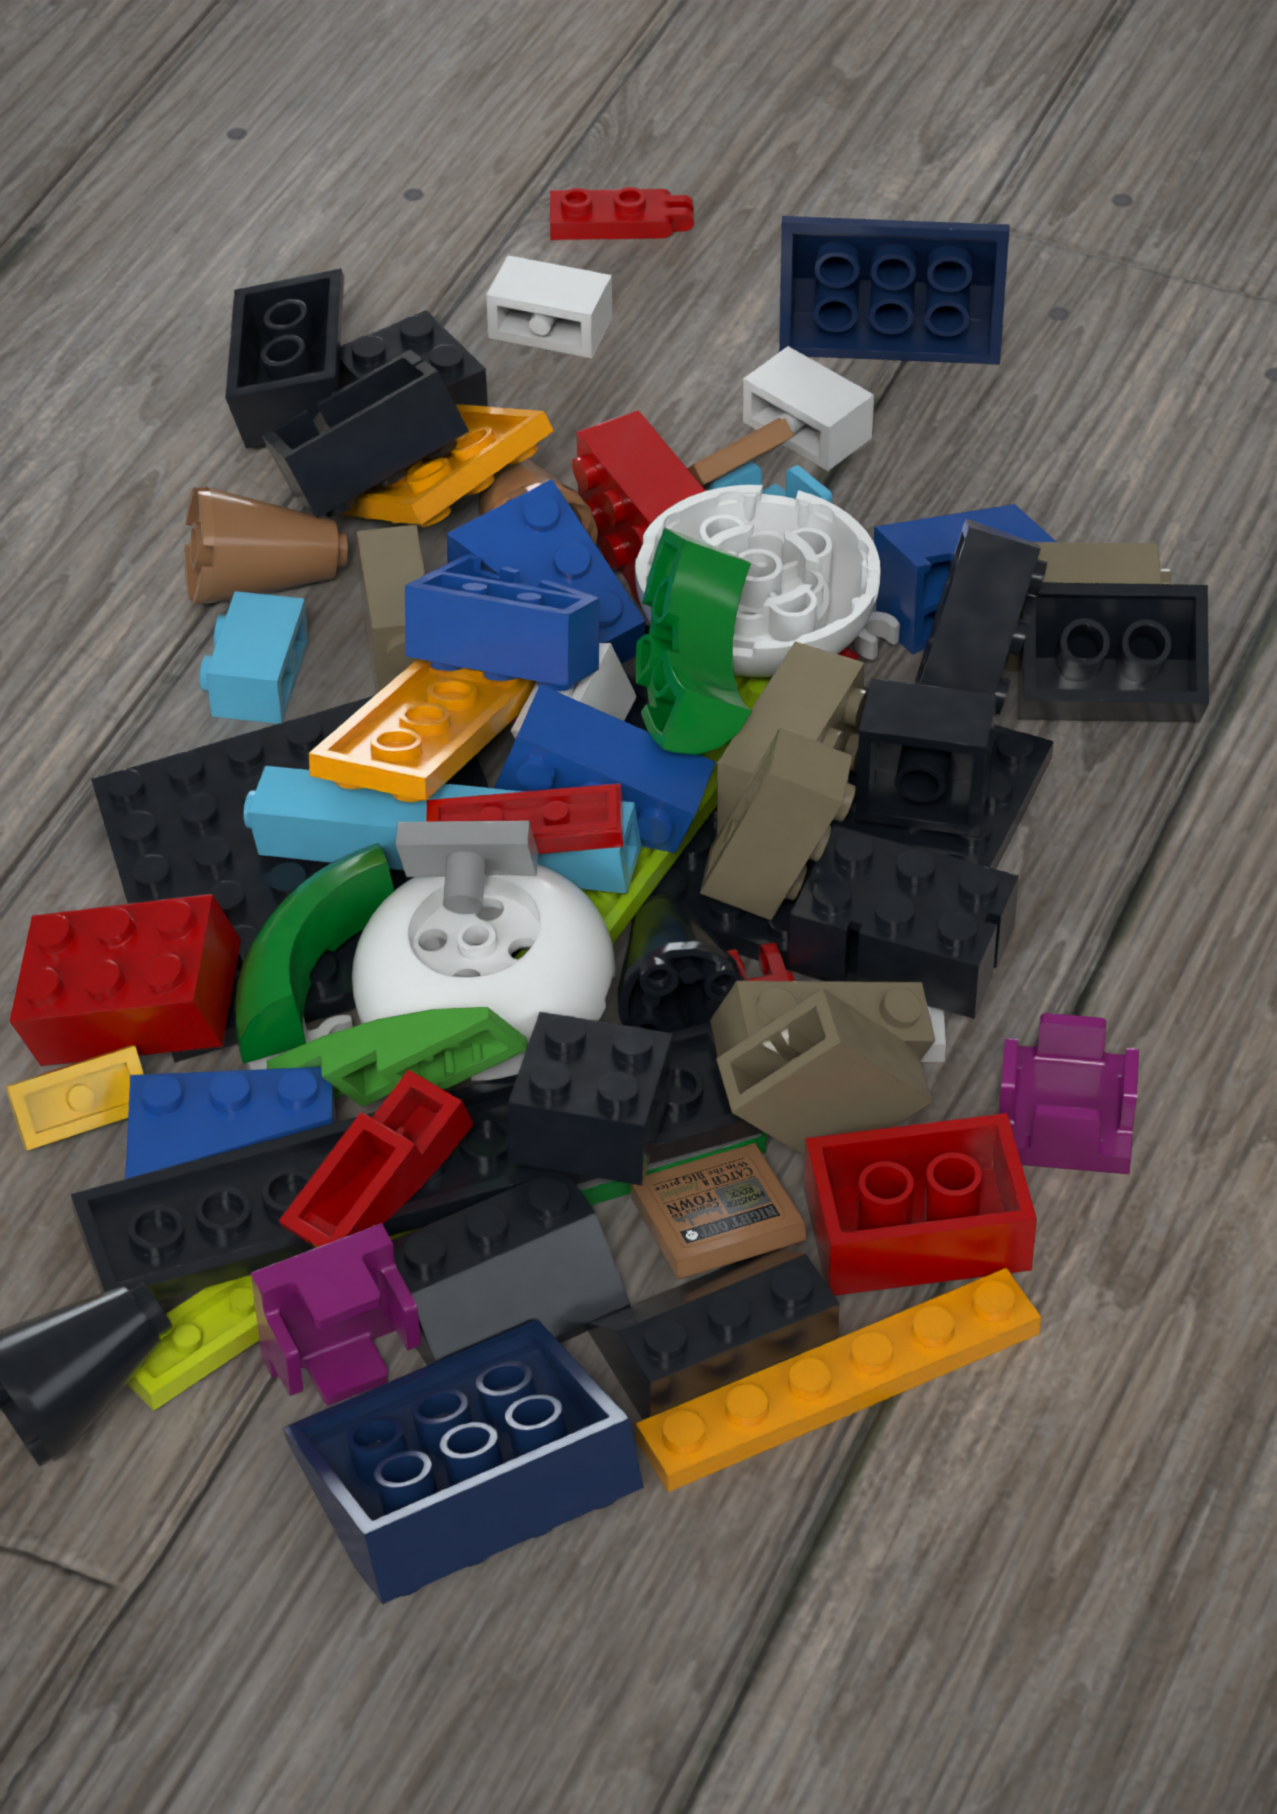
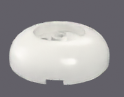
[635,485,880,677]
[352,864,616,1081]

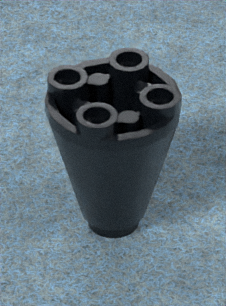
[617,894,746,1033]
[0,1281,174,1467]

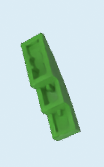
[266,1007,528,1107]

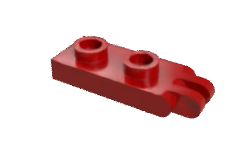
[550,187,694,240]

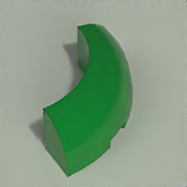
[636,527,752,755]
[235,843,394,1064]

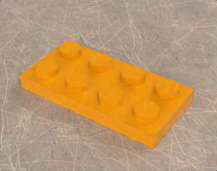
[309,659,535,802]

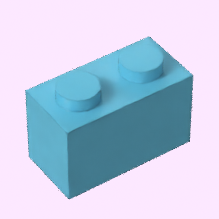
[200,591,309,724]

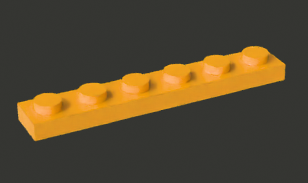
[636,1268,1041,1492]

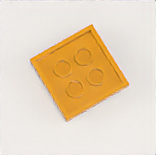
[339,404,554,527]

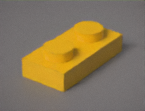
[4,1045,144,1151]

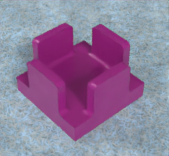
[999,1013,1139,1174]
[250,1223,421,1405]

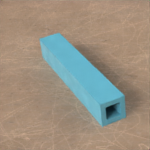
[244,766,642,894]

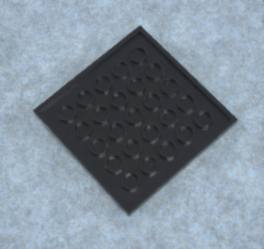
[91,695,522,1063]

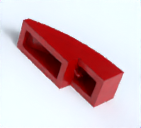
[278,1069,474,1248]

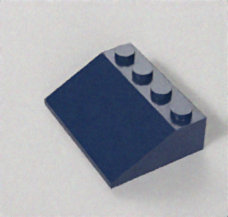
[779,216,1010,365]
[283,1319,644,1604]

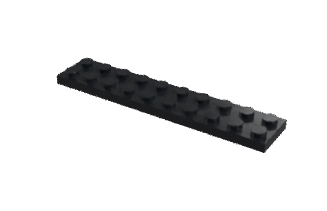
[71,1022,763,1301]

